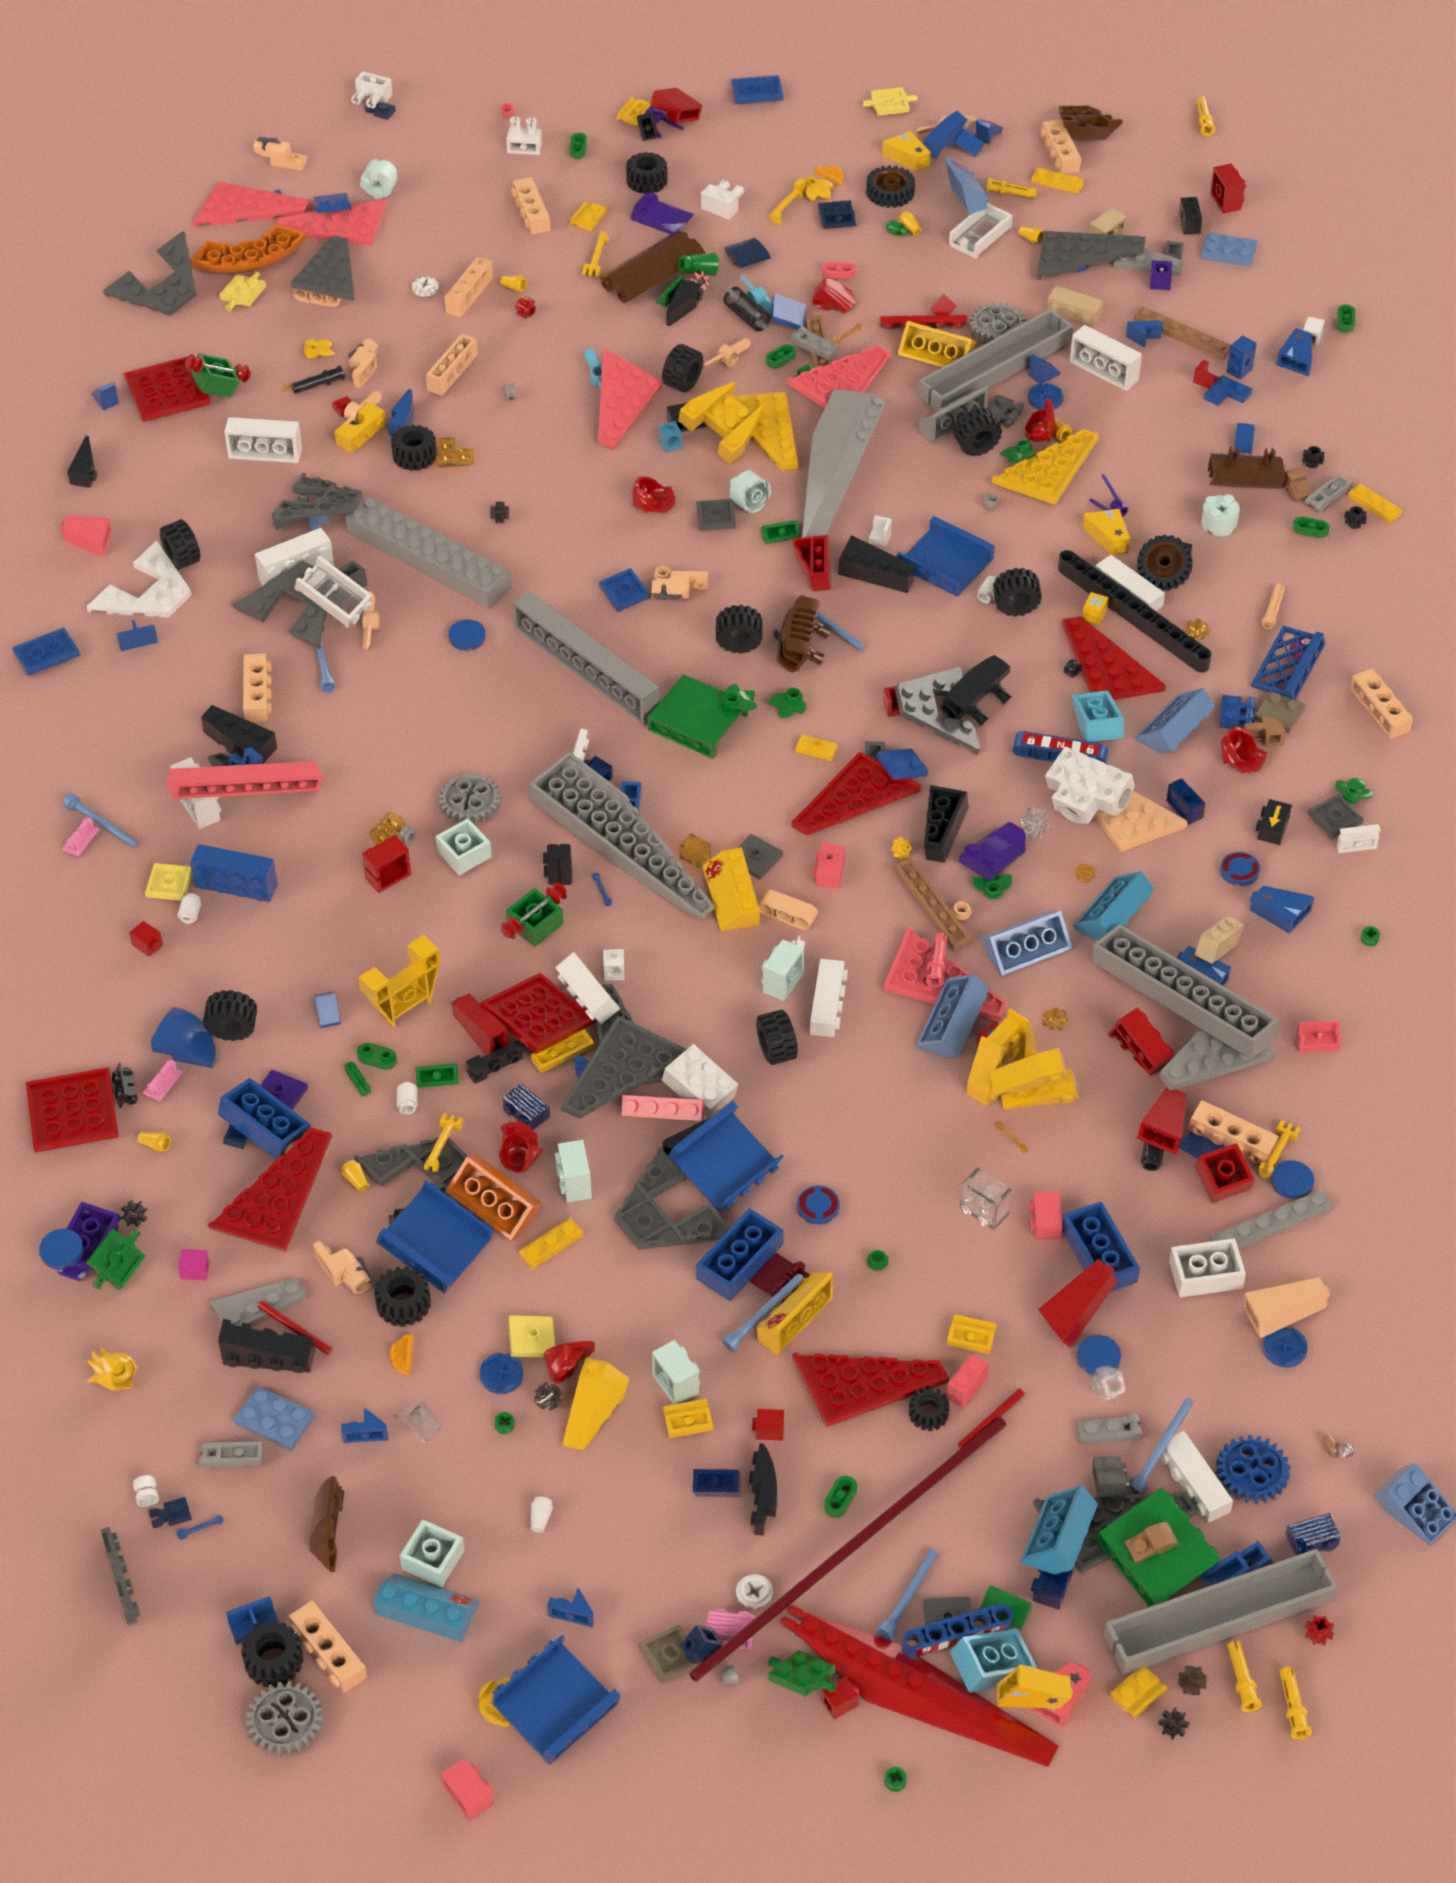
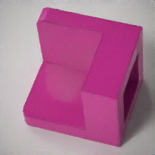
[178,1249,210,1280]

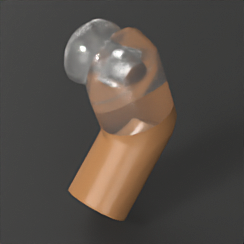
[1321,1434,1355,1458]

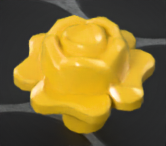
[891,836,912,861]

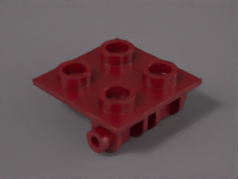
[750,1253,810,1303]

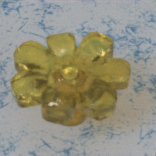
[1185,619,1209,640]
[1042,1008,1068,1031]

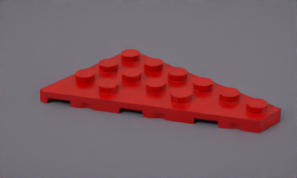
[1062,616,1166,700]
[791,752,921,835]
[208,1127,332,1252]
[792,1352,949,1427]

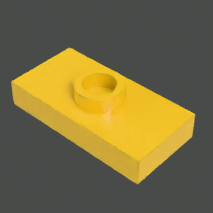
[795,735,838,762]

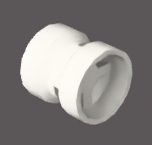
[133,1475,159,1507]

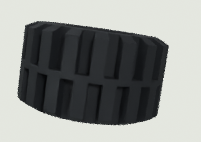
[626,152,668,194]
[662,344,703,393]
[953,408,1002,456]
[391,425,437,471]
[160,519,200,570]
[993,568,1042,616]
[716,605,763,653]
[203,990,257,1041]
[756,1009,798,1065]
[374,1266,431,1327]
[241,1621,303,1687]

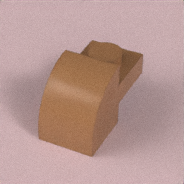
[1283,467,1312,502]
[1244,717,1286,746]
[1125,1522,1179,1564]

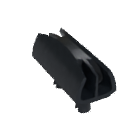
[940,655,1012,726]

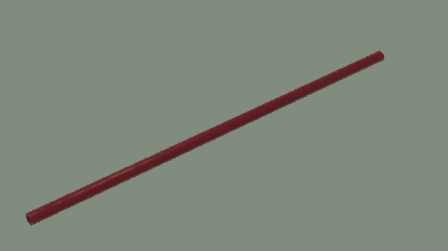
[689,1417,1006,1682]

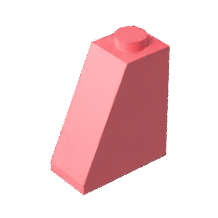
[61,515,112,556]

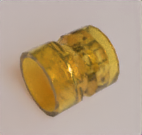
[370,812,406,844]

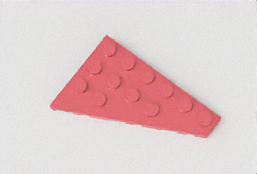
[193,182,311,227]
[275,198,387,245]
[786,345,892,408]
[597,348,663,450]
[884,928,1007,1022]

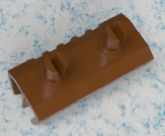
[1207,446,1285,489]
[777,596,831,673]

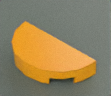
[814,165,844,186]
[389,1334,414,1375]

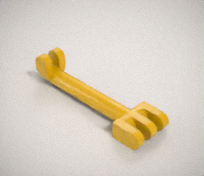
[768,178,805,224]
[582,231,609,278]
[424,1113,464,1172]
[1259,1120,1301,1179]

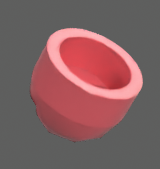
[501,103,514,117]

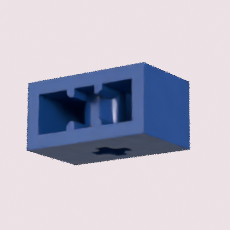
[1226,335,1257,380]

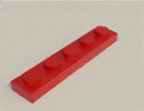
[880,315,967,329]

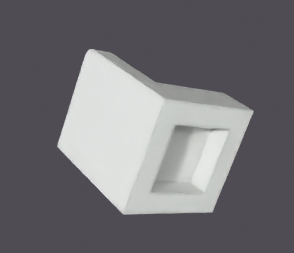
[1303,317,1325,346]
[869,515,892,547]

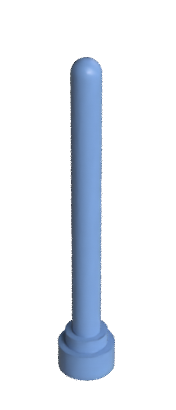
[794,595,864,650]
[316,638,336,693]
[63,793,138,847]
[722,1274,803,1352]
[1130,1397,1193,1495]
[876,1549,938,1641]

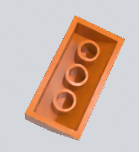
[445,1155,543,1241]

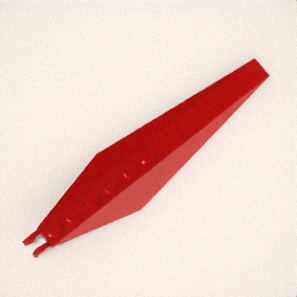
[780,1605,1059,1767]

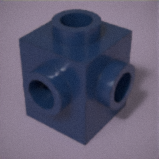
[680,1625,723,1664]

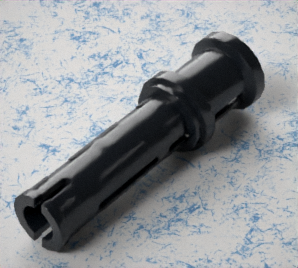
[291,365,345,394]

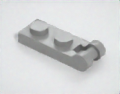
[790,326,839,360]
[1305,474,1352,513]
[1077,1414,1143,1445]
[198,1441,263,1469]

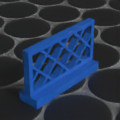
[1251,626,1326,700]

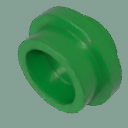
[867,1250,888,1271]

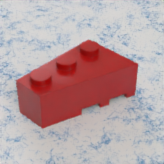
[792,535,831,591]
[1108,1007,1175,1076]

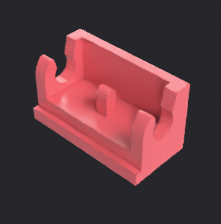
[1296,1020,1342,1052]

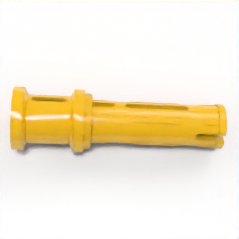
[1196,97,1215,136]
[986,177,1037,199]
[1227,1641,1262,1712]
[1279,1667,1312,1739]

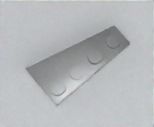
[1113,248,1183,276]
[209,1278,308,1327]

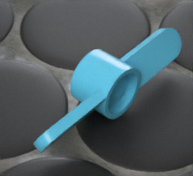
[739,274,772,315]
[585,348,602,389]

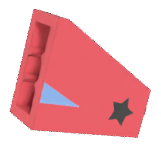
[1029,1661,1092,1728]

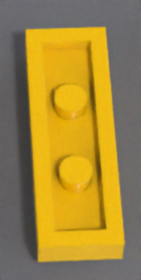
[1032,168,1084,194]
[1348,483,1403,524]
[531,1029,595,1073]
[519,1218,584,1270]

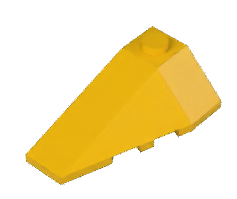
[562,1357,629,1451]

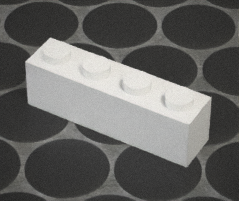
[1095,555,1165,611]
[555,952,620,1024]
[810,959,848,1037]
[1160,1431,1233,1524]

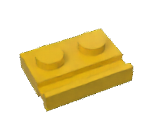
[617,97,651,126]
[570,201,607,232]
[947,1314,997,1355]
[663,1399,713,1439]
[1109,1667,1168,1720]

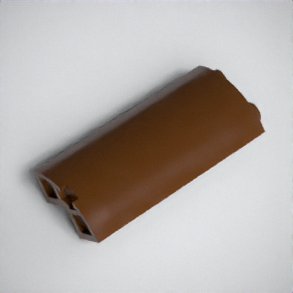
[599,231,706,303]

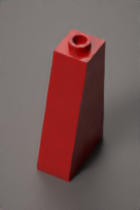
[452,993,508,1055]
[1137,1087,1187,1155]
[1038,1259,1118,1347]

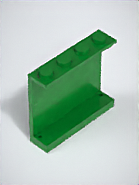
[647,674,748,759]
[1095,1487,1221,1607]

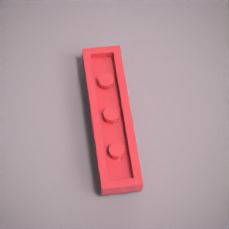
[621,1095,705,1121]

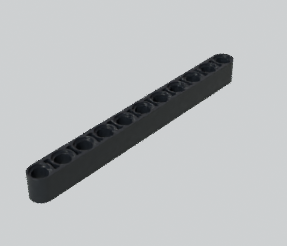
[1058,550,1212,673]

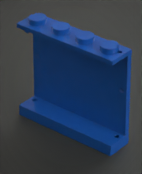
[897,516,995,597]
[668,1101,784,1212]
[376,1180,494,1294]
[491,1635,621,1765]

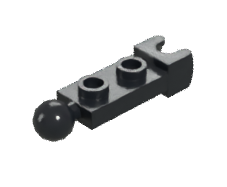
[466,1040,533,1083]

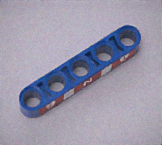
[1012,731,1109,764]
[902,1603,1013,1658]

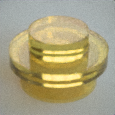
[1075,864,1096,883]

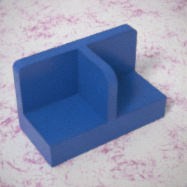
[116,620,158,651]
[226,1596,280,1645]

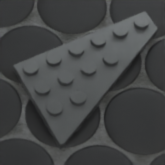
[1037,231,1145,280]
[291,236,354,301]
[561,1016,687,1119]
[1033,1492,1197,1574]

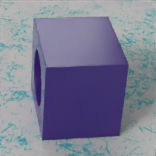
[1150,260,1172,290]

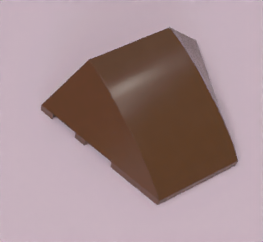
[1058,105,1123,140]
[309,1476,345,1572]

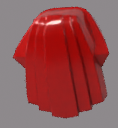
[812,278,856,314]
[1025,399,1055,442]
[632,476,676,513]
[1221,726,1267,773]
[499,1121,544,1173]
[543,1341,595,1384]

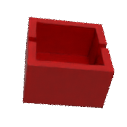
[362,835,412,893]

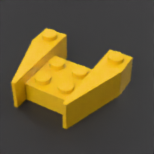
[678,382,764,465]
[358,935,440,1028]
[967,1008,1037,1106]
[990,1048,1079,1110]

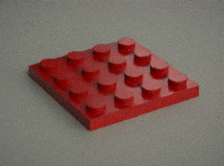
[123,356,211,422]
[480,973,596,1054]
[26,1067,119,1153]

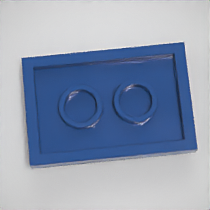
[731,75,783,104]
[12,627,80,676]

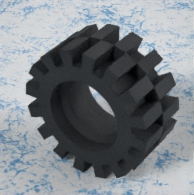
[909,1387,950,1431]

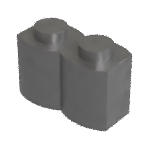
[1092,1456,1130,1497]

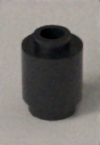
[1141,1142,1164,1171]

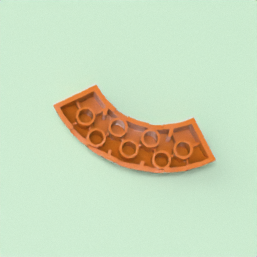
[190,224,306,274]

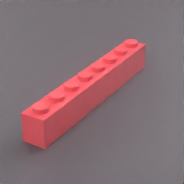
[166,761,323,799]

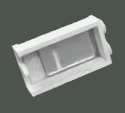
[949,203,1013,259]
[294,555,372,628]

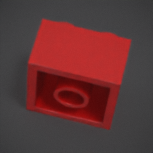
[1210,163,1246,214]
[1195,1143,1255,1203]

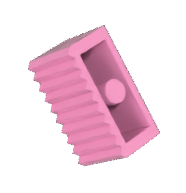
[707,1609,755,1650]

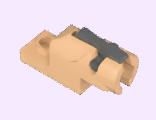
[254,136,307,171]
[348,338,379,388]
[652,571,708,600]
[313,1241,372,1294]

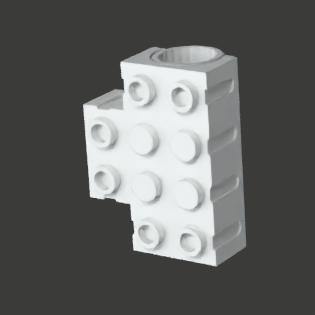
[1045,746,1135,824]

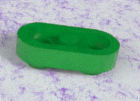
[569,133,587,159]
[1337,304,1355,333]
[766,344,796,369]
[1293,517,1330,538]
[357,1043,397,1070]
[824,1476,857,1518]

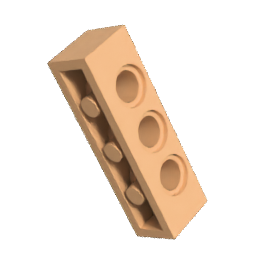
[1040,119,1081,174]
[511,177,550,235]
[445,257,493,318]
[426,334,478,396]
[243,653,272,722]
[1350,669,1413,739]
[1188,1100,1278,1164]
[289,1600,367,1693]

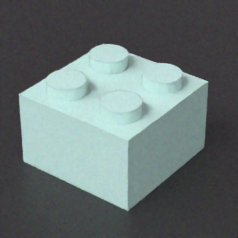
[435,819,492,875]
[761,939,804,1001]
[555,1140,592,1203]
[652,1340,700,1404]
[400,1519,464,1588]

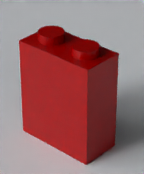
[650,88,703,123]

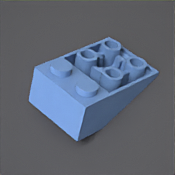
[1374,1463,1456,1545]

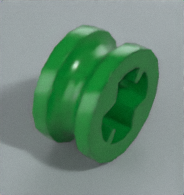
[1361,926,1380,946]
[495,1412,515,1434]
[885,1767,906,1792]

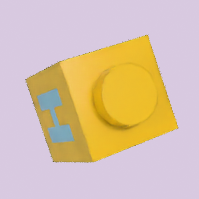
[1082,592,1108,625]

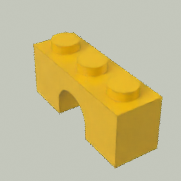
[334,403,386,453]

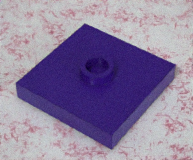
[260,1070,308,1110]

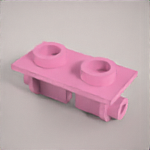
[62,817,100,857]
[142,1060,183,1102]

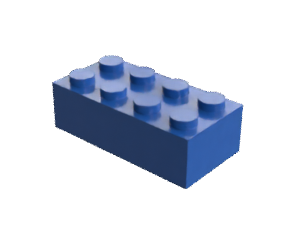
[190,844,278,902]
[218,1078,311,1160]
[1062,1201,1140,1291]
[696,1208,784,1301]

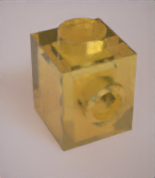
[679,833,711,868]

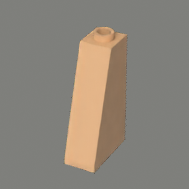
[1244,1277,1330,1338]

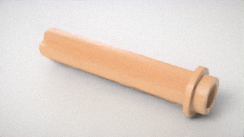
[1261,583,1285,630]

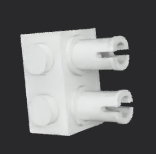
[351,72,393,108]
[506,117,542,155]
[701,180,744,220]

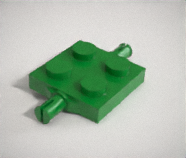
[86,1229,146,1290]
[768,1650,837,1697]

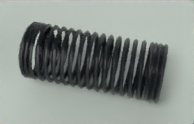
[723,286,771,332]

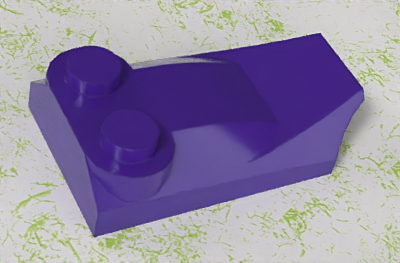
[631,192,694,234]
[958,822,1027,881]
[58,1202,121,1281]

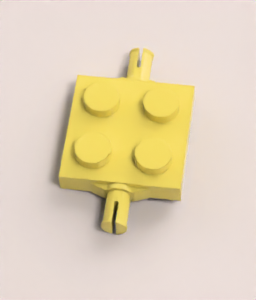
[862,87,918,116]
[219,271,267,311]

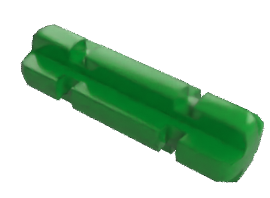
[344,1061,371,1096]

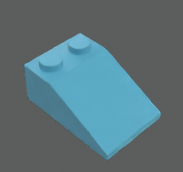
[1071,691,1124,743]
[950,1628,1038,1693]

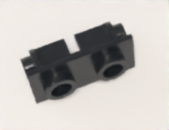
[112,1063,138,1108]

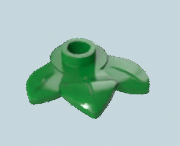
[1000,439,1034,463]
[722,684,757,711]
[769,687,806,718]
[1335,778,1374,804]
[973,874,1012,899]

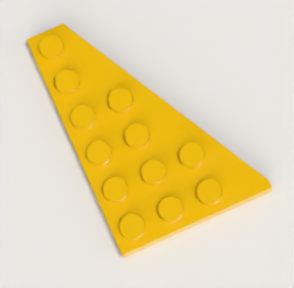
[733,392,798,470]
[991,429,1099,505]

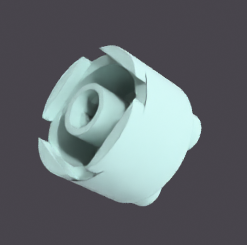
[360,159,398,200]
[730,470,771,513]
[1201,494,1240,536]

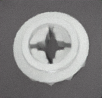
[412,276,439,297]
[736,1574,773,1610]

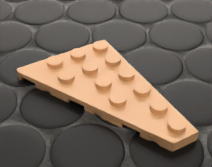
[1094,790,1187,852]

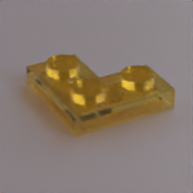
[437,437,474,468]

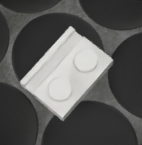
[572,728,589,761]
[1336,824,1381,853]

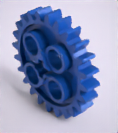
[1216,1434,1290,1504]

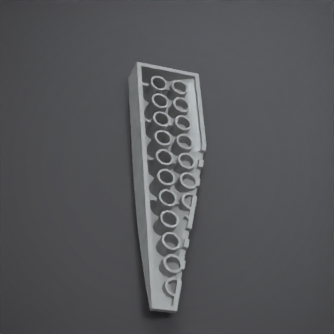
[801,389,887,538]
[528,751,715,920]

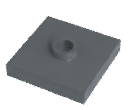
[697,499,736,531]
[1308,794,1364,839]
[738,834,783,880]
[923,1596,971,1640]

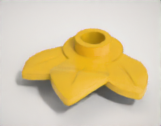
[804,177,834,201]
[303,339,335,359]

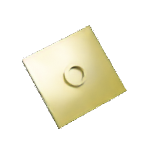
[145,863,193,901]
[508,1315,555,1358]

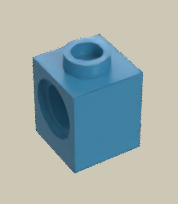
[658,421,682,453]

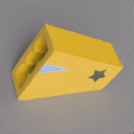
[882,131,931,171]
[1083,509,1130,554]
[997,1665,1073,1709]

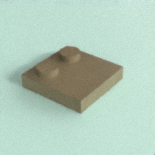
[1255,691,1305,734]
[638,1625,699,1684]

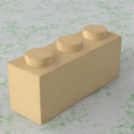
[1047,286,1103,326]
[1195,916,1244,964]

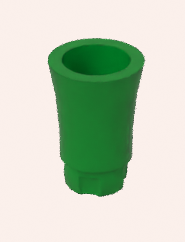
[679,252,719,276]

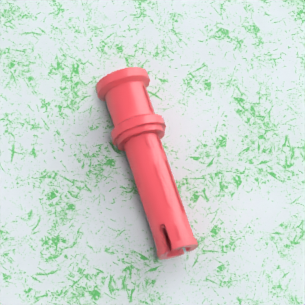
[926,933,947,988]

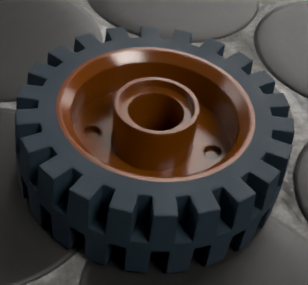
[866,165,915,208]
[1137,534,1193,591]

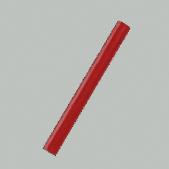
[257,1300,333,1355]
[958,1389,1025,1449]

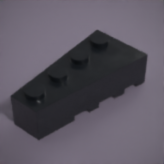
[838,535,914,593]
[201,705,277,764]
[924,785,969,863]
[218,1318,315,1373]

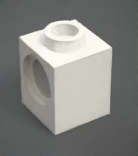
[603,949,625,981]

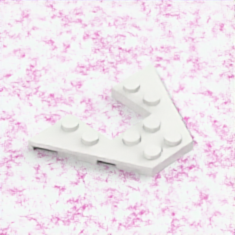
[86,541,192,618]

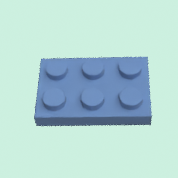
[1201,233,1257,267]
[234,1386,315,1451]

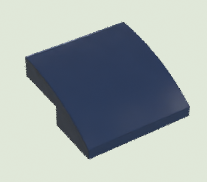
[818,200,856,229]
[725,237,771,268]

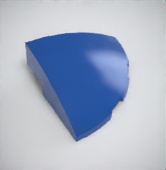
[151,1007,216,1068]

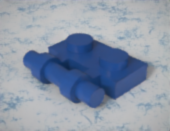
[1219,695,1256,729]

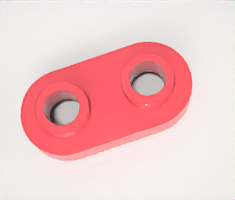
[822,262,856,279]

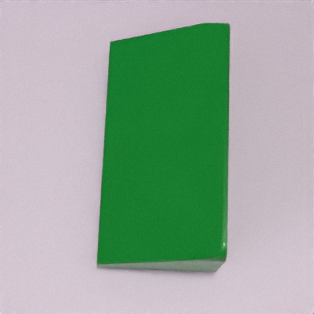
[656,274,685,307]
[761,520,801,544]
[415,1063,459,1088]
[980,1585,1032,1630]

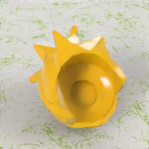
[87,1347,138,1391]

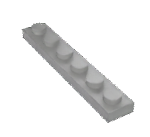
[1209,1190,1332,1249]

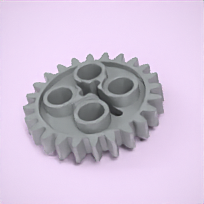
[970,302,1025,343]
[438,772,502,825]
[245,1681,324,1757]

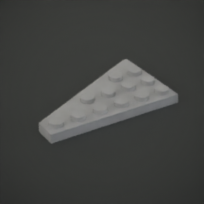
[1159,1029,1275,1090]

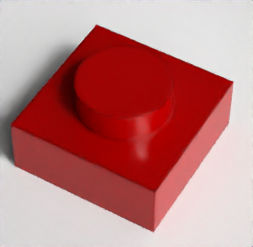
[332,396,352,417]

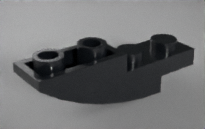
[749,1443,777,1536]

